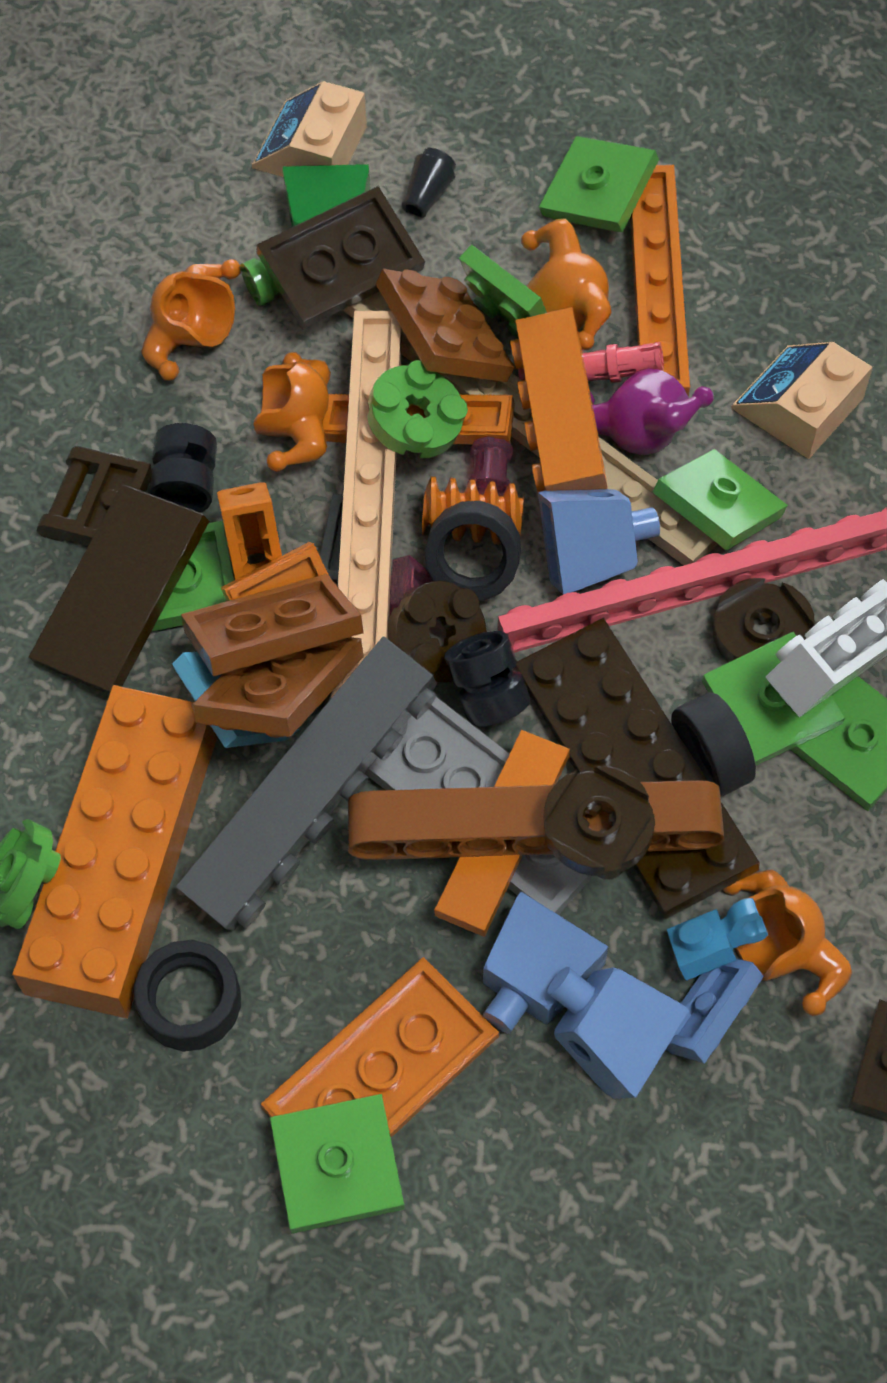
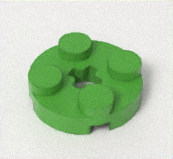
[367,360,468,458]
[0,819,61,929]

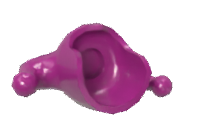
[590,368,714,455]

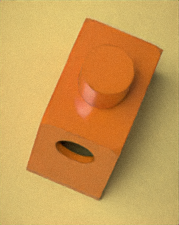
[217,483,282,580]

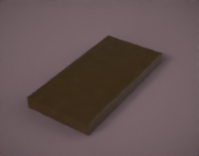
[28,484,210,695]

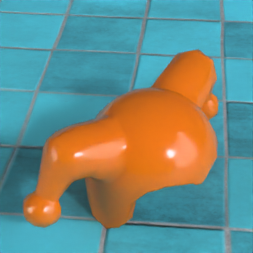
[521,219,611,350]
[142,259,241,381]
[254,352,331,472]
[723,870,852,1016]

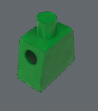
[283,164,370,227]

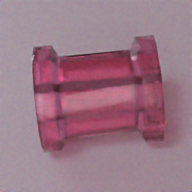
[468,437,513,496]

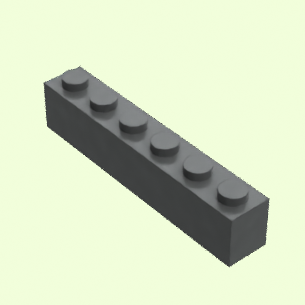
[176,636,437,931]

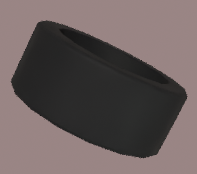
[424,501,521,601]
[671,692,756,797]
[134,940,241,1051]

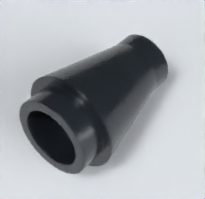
[402,148,456,218]

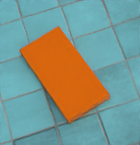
[261,957,499,1137]

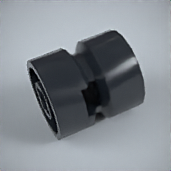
[149,423,217,513]
[445,631,530,726]

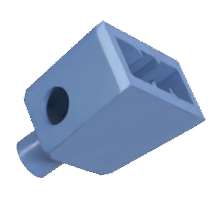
[538,489,660,594]
[483,892,608,1034]
[547,967,690,1099]

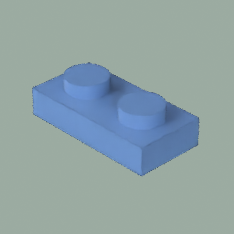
[666,959,764,1063]

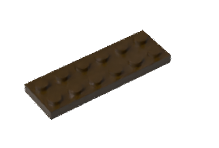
[515,618,760,919]

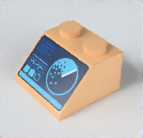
[252,81,367,177]
[731,342,873,459]

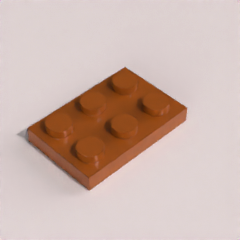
[376,269,515,382]
[181,574,364,676]
[192,637,364,737]

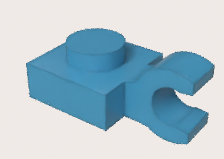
[667,898,769,981]

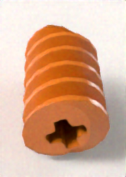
[422,476,525,545]

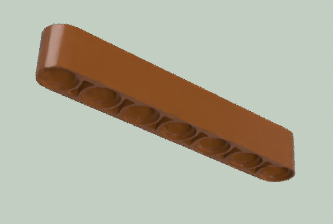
[348,780,725,860]

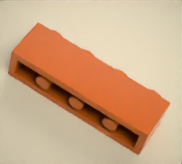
[510,307,608,492]

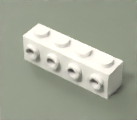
[765,579,887,718]

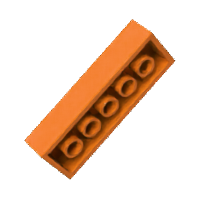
[12,685,218,1019]

